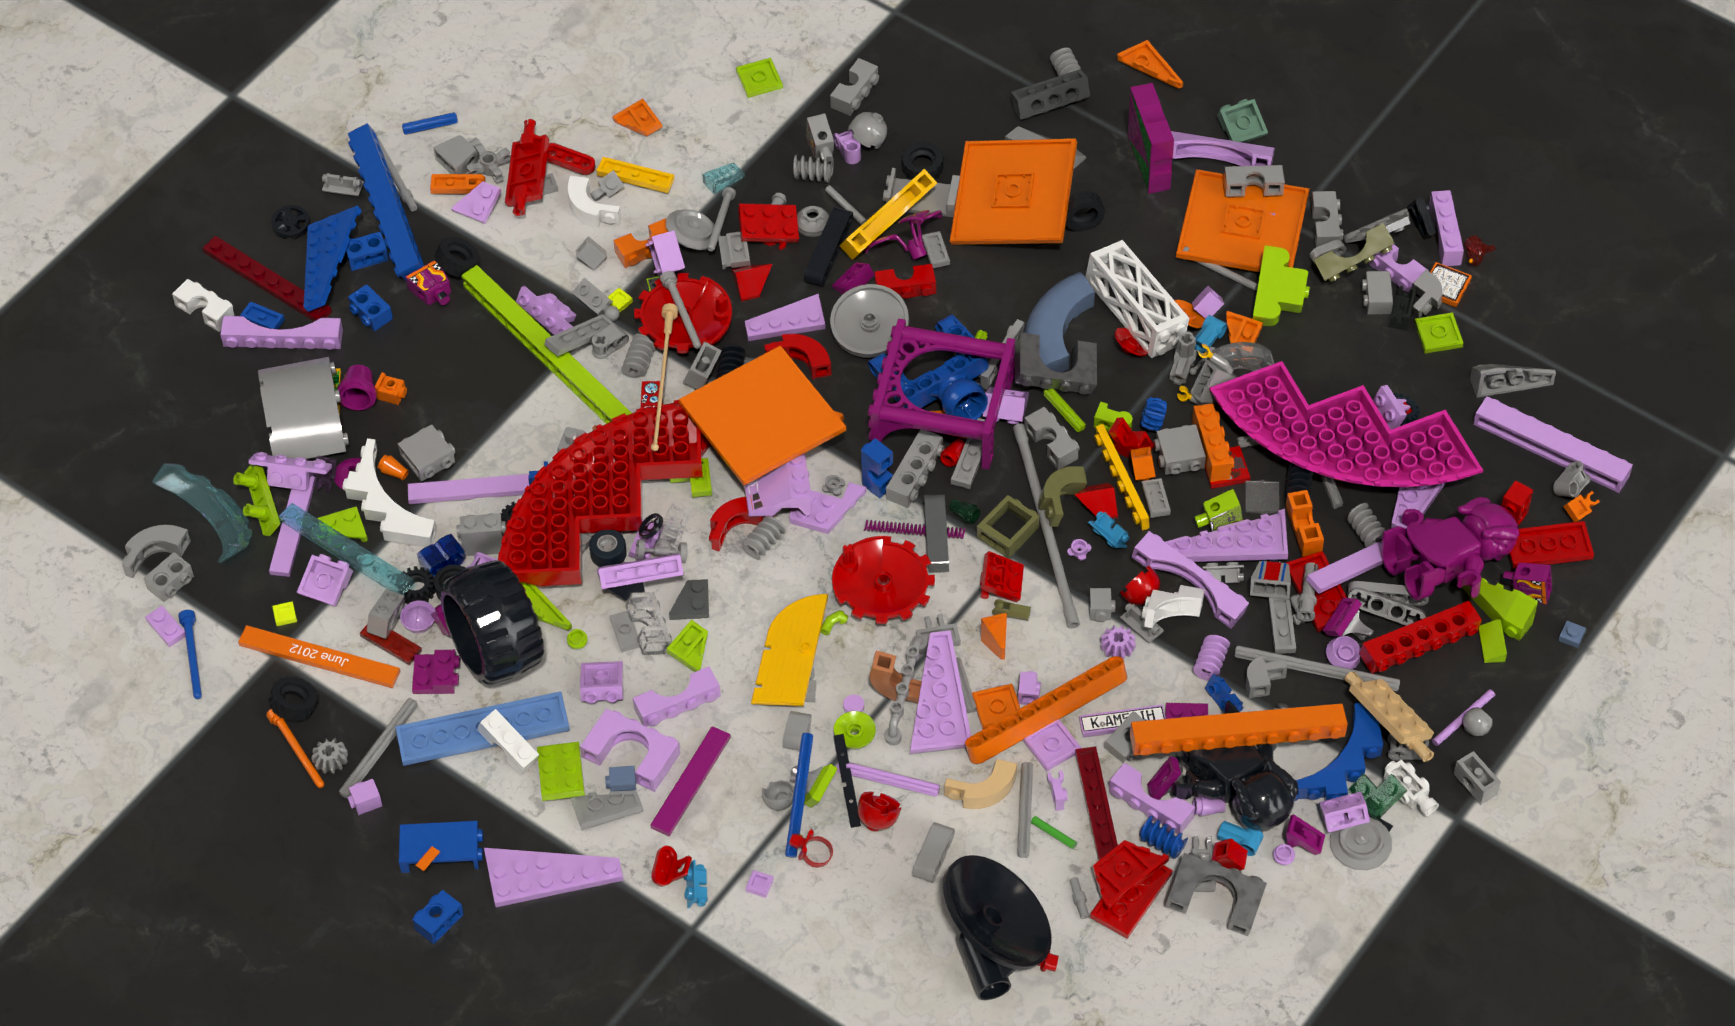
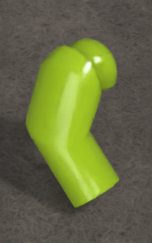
[821,610,848,635]

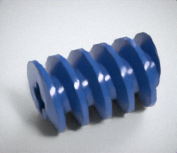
[1140,815,1188,859]

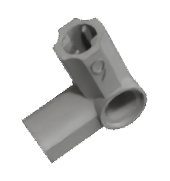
[1169,331,1197,385]

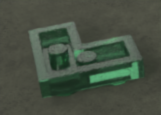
[1349,774,1408,820]

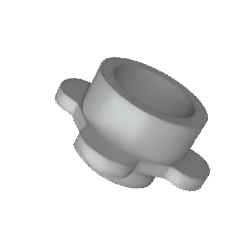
[822,475,845,495]

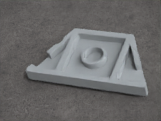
[1343,208,1410,243]

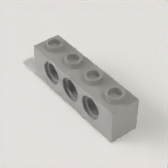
[886,429,945,508]

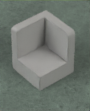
[576,236,606,270]

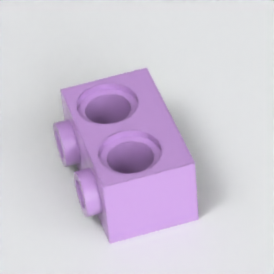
[1319,792,1370,833]

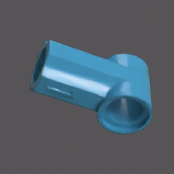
[1195,315,1228,353]
[1217,821,1264,856]

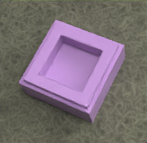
[746,870,774,898]

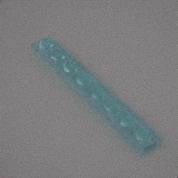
[278,503,414,595]

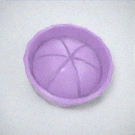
[400,600,435,634]
[1326,636,1361,669]

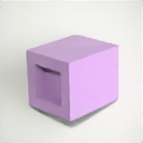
[1192,286,1224,319]

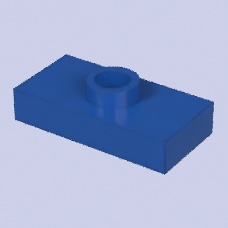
[240,301,285,329]

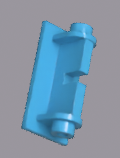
[1088,511,1130,548]
[684,860,708,908]

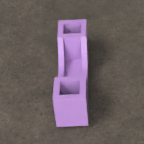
[1429,190,1464,266]
[633,666,721,727]
[1109,763,1195,834]

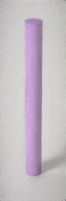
[1432,689,1495,746]

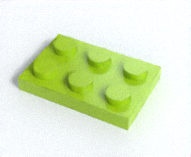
[537,741,585,801]

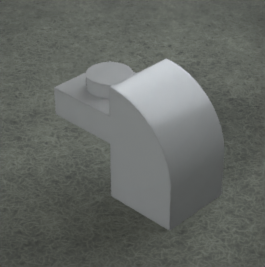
[1413,270,1442,318]
[1245,656,1287,699]

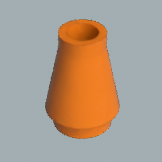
[378,455,409,480]

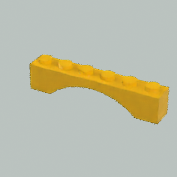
[840,169,937,260]

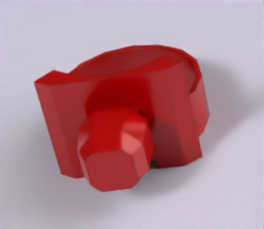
[789,829,833,868]

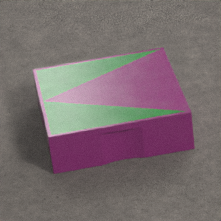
[1127,83,1174,194]

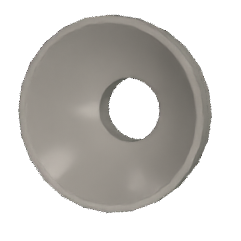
[797,206,829,237]

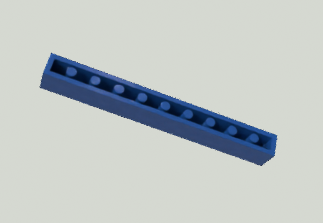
[348,123,425,281]

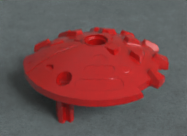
[634,273,732,353]
[832,536,935,624]

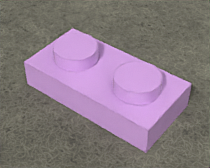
[145,606,185,647]

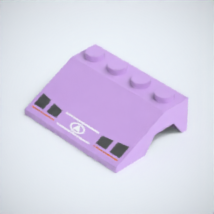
[744,453,812,516]

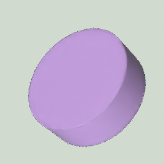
[843,695,864,713]

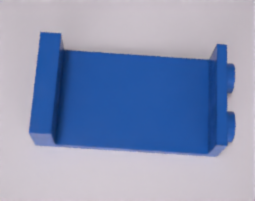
[399,821,483,873]

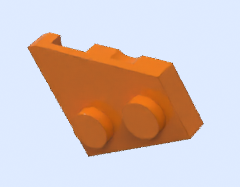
[612,98,663,137]
[1226,311,1263,356]

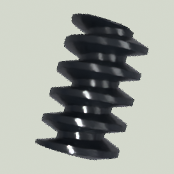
[716,344,746,379]
[1285,463,1314,499]

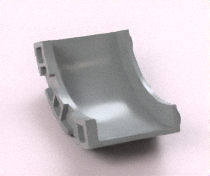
[258,357,349,459]

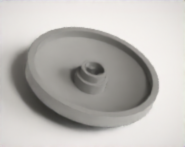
[830,284,909,358]

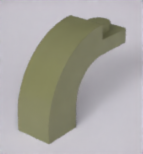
[1038,466,1087,527]

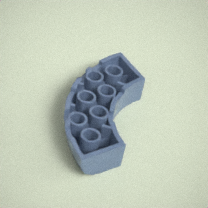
[1024,272,1095,373]

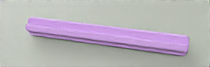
[837,762,940,796]

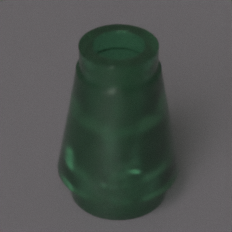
[949,499,980,524]

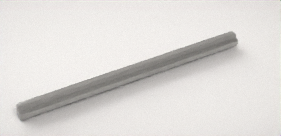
[1235,645,1400,691]

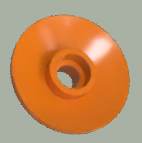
[1174,300,1205,328]

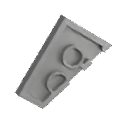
[570,790,643,830]

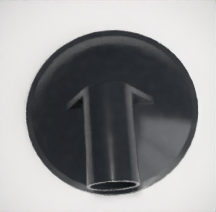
[943,855,1052,1000]

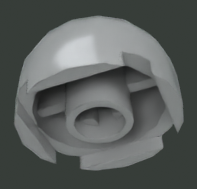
[848,112,887,149]

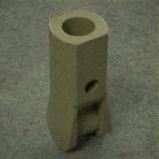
[992,599,1031,621]

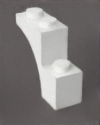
[1142,585,1205,628]

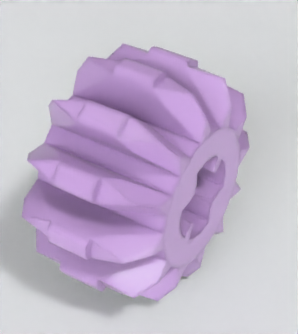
[1101,625,1136,660]

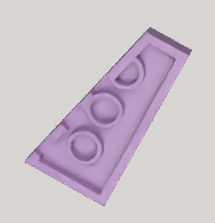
[745,294,825,341]

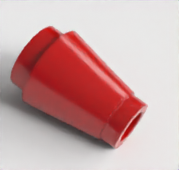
[940,439,965,467]

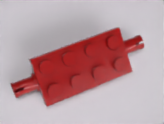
[505,119,549,216]

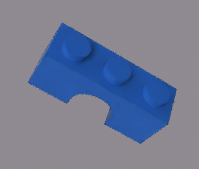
[861,438,893,499]

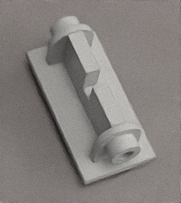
[322,173,364,197]
[1202,562,1244,584]
[1120,603,1164,643]

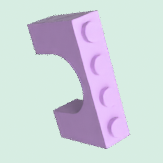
[580,708,680,792]

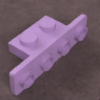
[516,286,576,335]
[249,452,332,491]

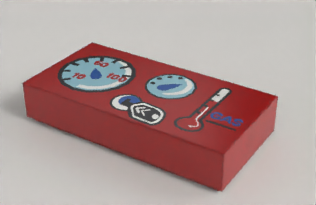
[640,381,660,409]

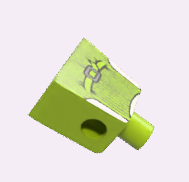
[1194,489,1243,531]

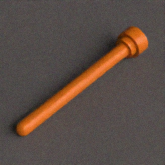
[266,709,324,788]

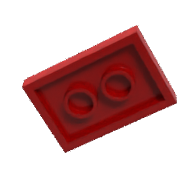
[738,204,799,243]

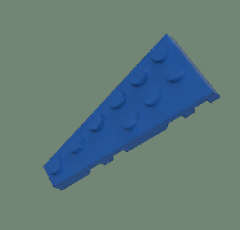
[304,205,362,312]

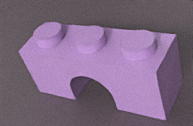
[1369,245,1428,293]

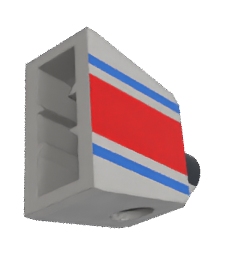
[1250,559,1291,599]

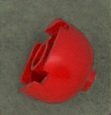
[1119,565,1160,606]
[858,791,901,831]

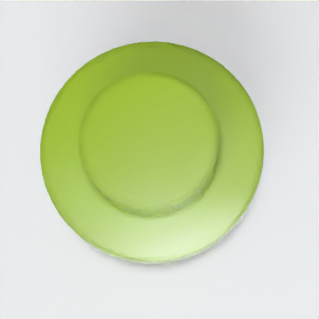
[567,629,588,649]

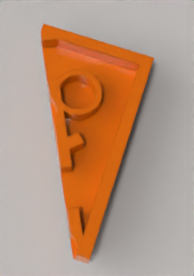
[1117,40,1183,89]

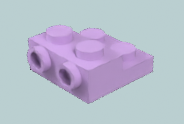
[297,554,353,607]
[580,661,623,703]

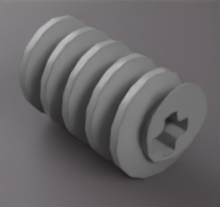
[1049,47,1081,76]
[793,155,834,183]
[621,334,656,377]
[1347,503,1386,548]
[742,516,786,560]

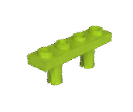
[233,464,280,536]

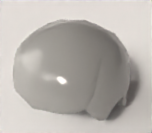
[762,780,794,811]

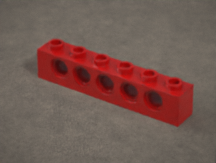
[1359,601,1482,673]

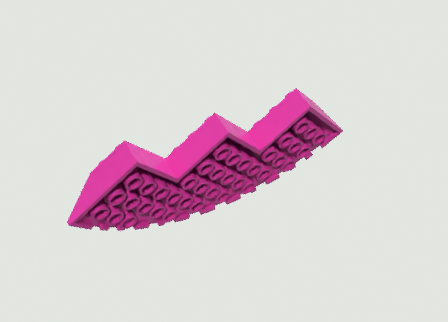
[1209,361,1483,487]

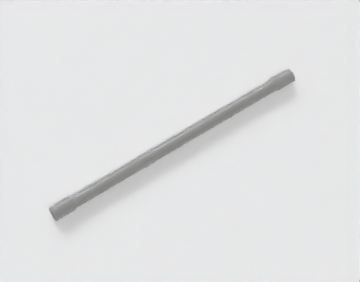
[1013,424,1080,629]

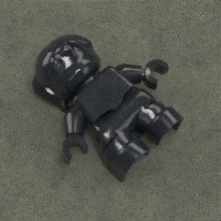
[1169,700,1299,831]

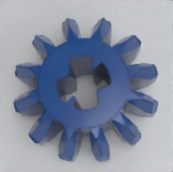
[1140,397,1167,432]

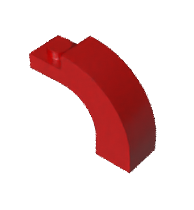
[764,334,832,379]
[709,497,765,552]

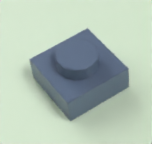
[1558,621,1586,648]

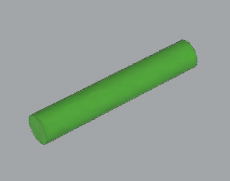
[1031,816,1077,849]

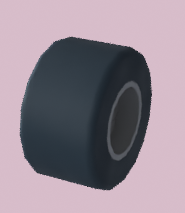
[589,530,627,567]

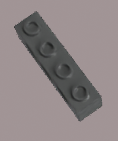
[1011,69,1090,119]

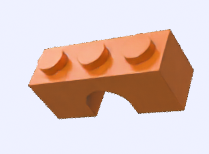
[613,218,668,268]
[1286,490,1324,557]

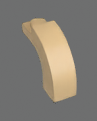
[944,759,1017,809]

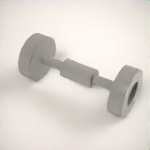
[635,539,687,563]

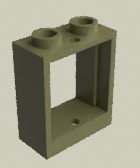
[977,495,1040,559]

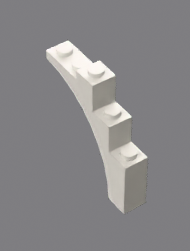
[343,438,437,548]

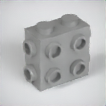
[398,425,456,482]
[1153,425,1206,475]
[456,513,506,556]

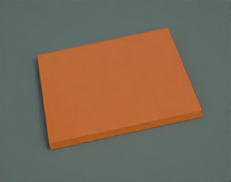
[950,139,1077,245]
[1176,169,1310,272]
[679,346,846,486]

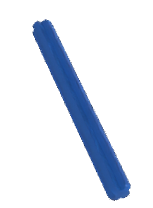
[785,733,813,858]

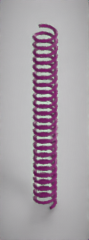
[864,519,965,539]

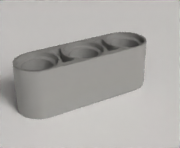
[912,822,955,883]

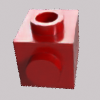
[1212,838,1248,870]

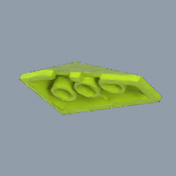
[1462,578,1538,641]

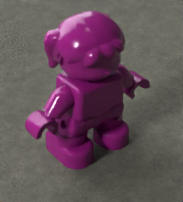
[1381,497,1520,601]

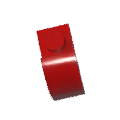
[1109,417,1154,459]

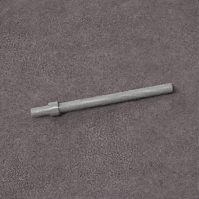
[373,129,417,212]

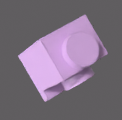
[1018,671,1041,705]

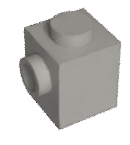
[1090,588,1115,622]

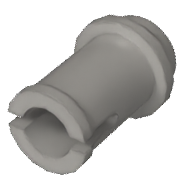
[771,193,787,205]

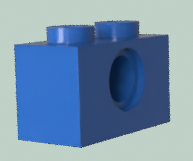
[412,890,464,944]

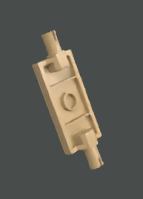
[1345,671,1434,762]

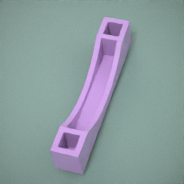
[1171,131,1275,166]
[220,316,343,350]
[1132,531,1249,629]

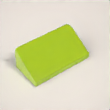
[1478,619,1507,663]

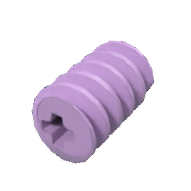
[1193,635,1230,681]

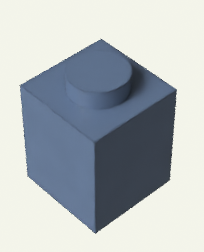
[605,766,636,791]

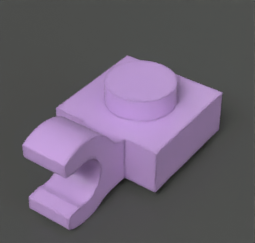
[1047,770,1068,811]

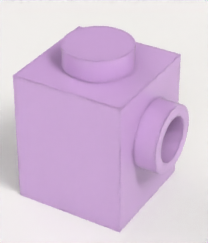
[347,779,382,815]

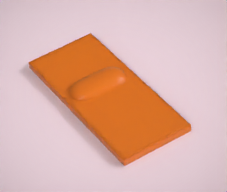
[415,846,440,871]

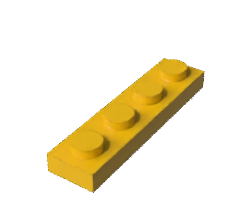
[596,157,675,193]

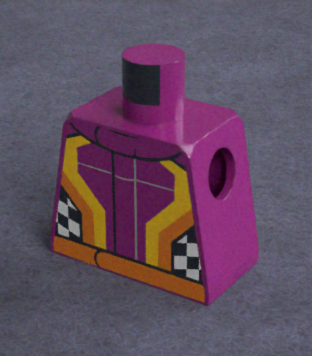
[405,260,451,305]
[1503,563,1552,605]

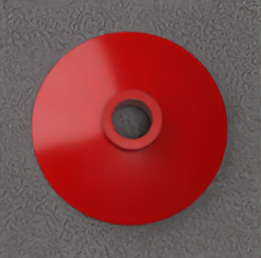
[1114,328,1148,356]

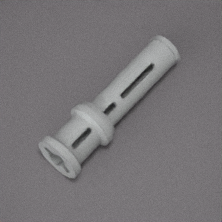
[1296,562,1318,622]

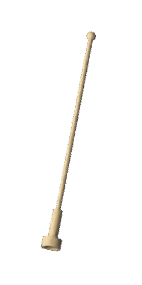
[651,303,678,451]

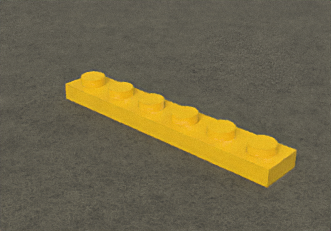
[1094,424,1149,531]

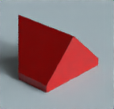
[731,264,773,302]
[1074,483,1118,519]

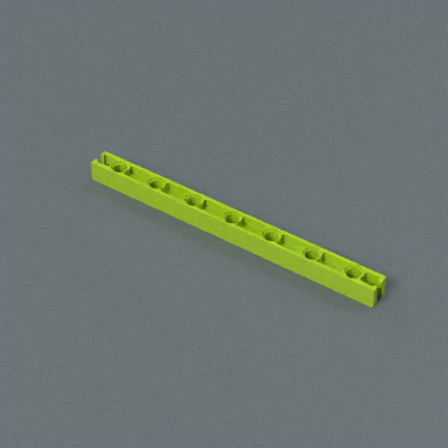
[462,265,631,424]

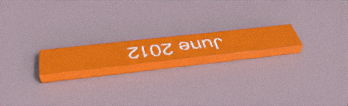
[238,625,401,688]

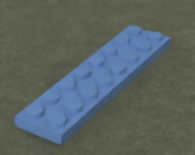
[395,691,570,766]

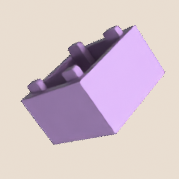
[645,230,685,276]

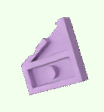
[451,182,502,224]

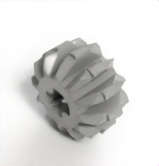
[312,738,348,774]

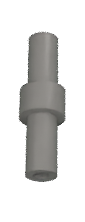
[1070,877,1089,919]

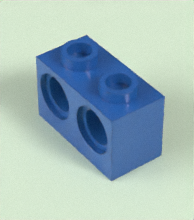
[345,232,389,271]
[348,284,393,331]

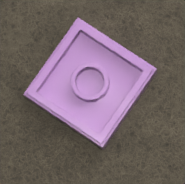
[1023,720,1081,772]

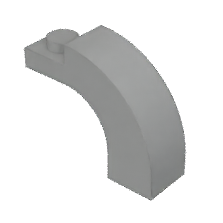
[122,525,191,578]

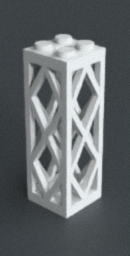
[1085,240,1190,358]

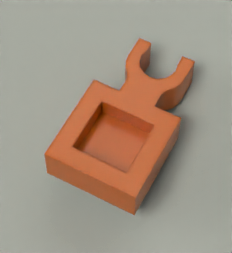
[1563,491,1600,522]

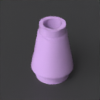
[1192,796,1225,817]

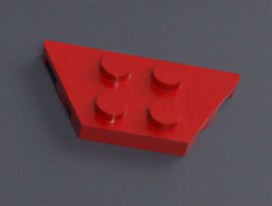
[1092,840,1169,910]

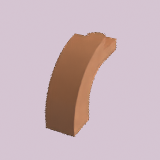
[869,650,922,703]

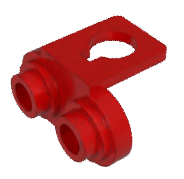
[651,845,692,887]

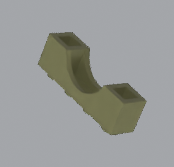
[1314,223,1395,283]

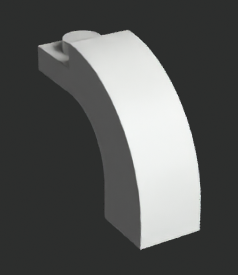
[568,176,621,228]

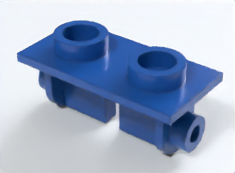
[1205,674,1244,714]

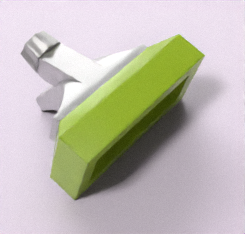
[789,764,838,808]

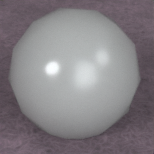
[1463,707,1493,737]

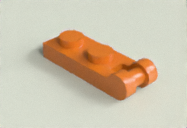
[430,174,485,194]

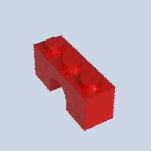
[874,264,936,299]

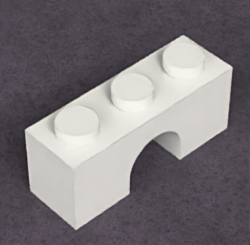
[172,279,235,332]
[477,709,539,776]

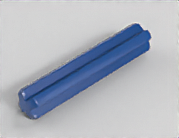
[402,112,458,134]

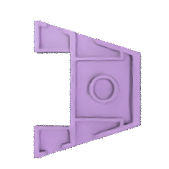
[790,471,867,534]

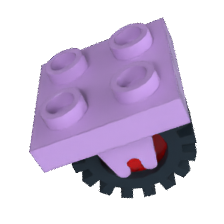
[1373,385,1420,430]

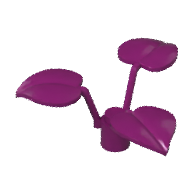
[865,210,943,260]

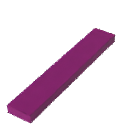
[650,726,731,837]

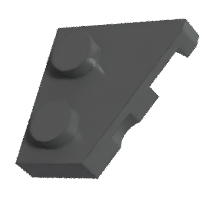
[669,579,709,620]

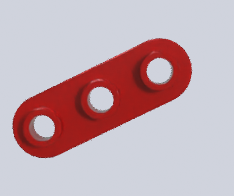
[547,143,596,175]

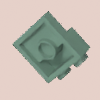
[1217,99,1268,143]

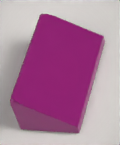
[832,262,874,294]

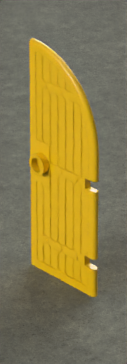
[751,594,828,706]

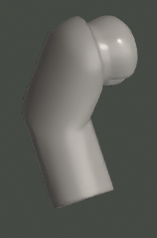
[1290,594,1305,625]

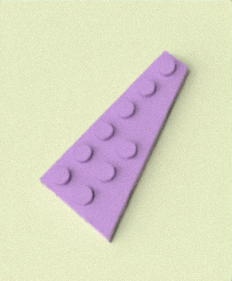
[909,631,971,754]

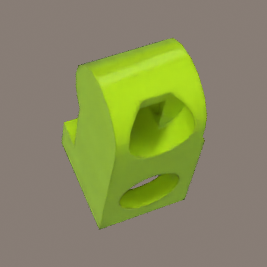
[1094,402,1133,432]

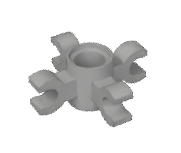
[466,143,510,184]

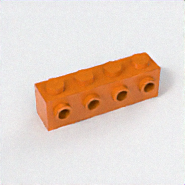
[1192,404,1234,482]

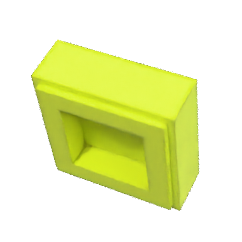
[608,288,633,312]
[272,601,297,626]

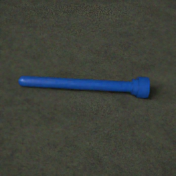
[178,610,202,699]

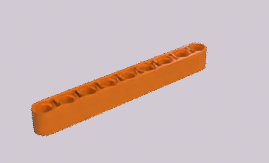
[965,656,1128,764]

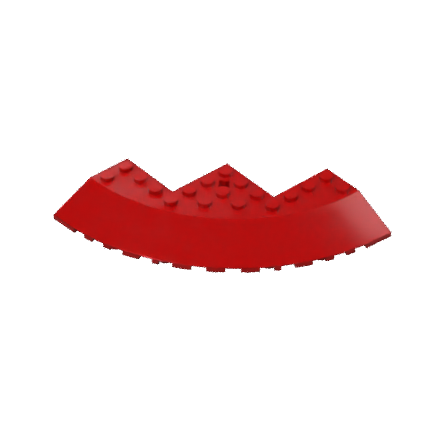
[498,400,703,586]

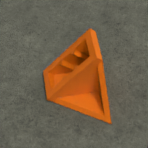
[981,613,1007,660]

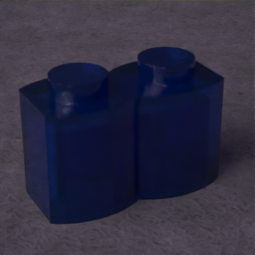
[417,534,466,578]

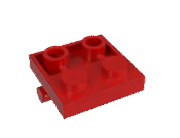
[980,551,1024,603]

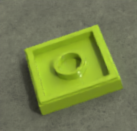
[736,58,783,98]
[1414,312,1464,354]

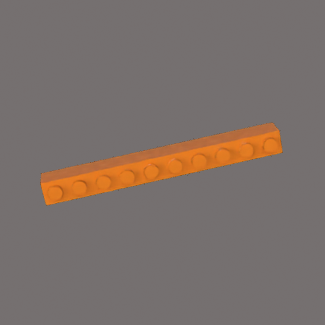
[1130,704,1348,756]

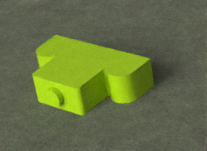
[1253,245,1310,326]

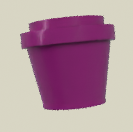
[337,365,377,411]

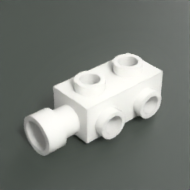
[1384,759,1439,816]

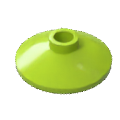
[834,711,876,749]

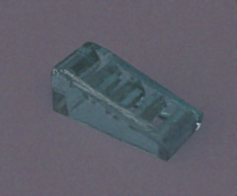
[702,162,745,194]

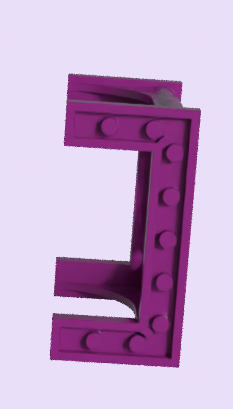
[868,318,1015,470]

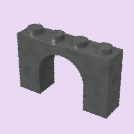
[1015,332,1097,394]
[1165,853,1267,936]

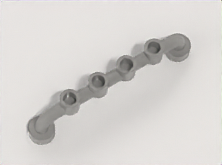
[884,634,928,746]

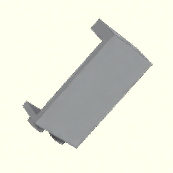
[883,168,960,217]

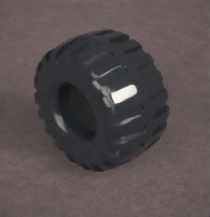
[440,560,544,685]

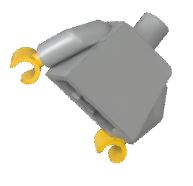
[1177,344,1237,405]

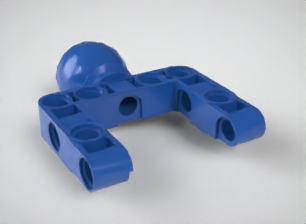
[868,314,989,420]

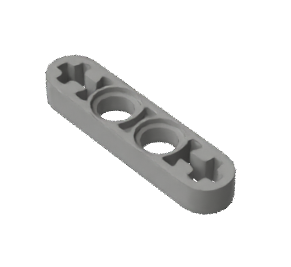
[1347,581,1429,606]
[1348,587,1426,626]

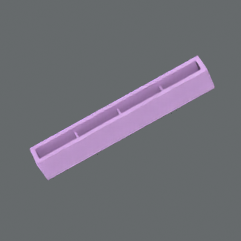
[1473,396,1633,493]

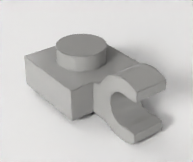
[590,170,624,200]

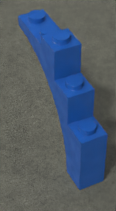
[1294,703,1383,801]

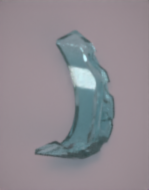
[152,464,252,564]

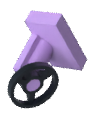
[628,513,663,559]

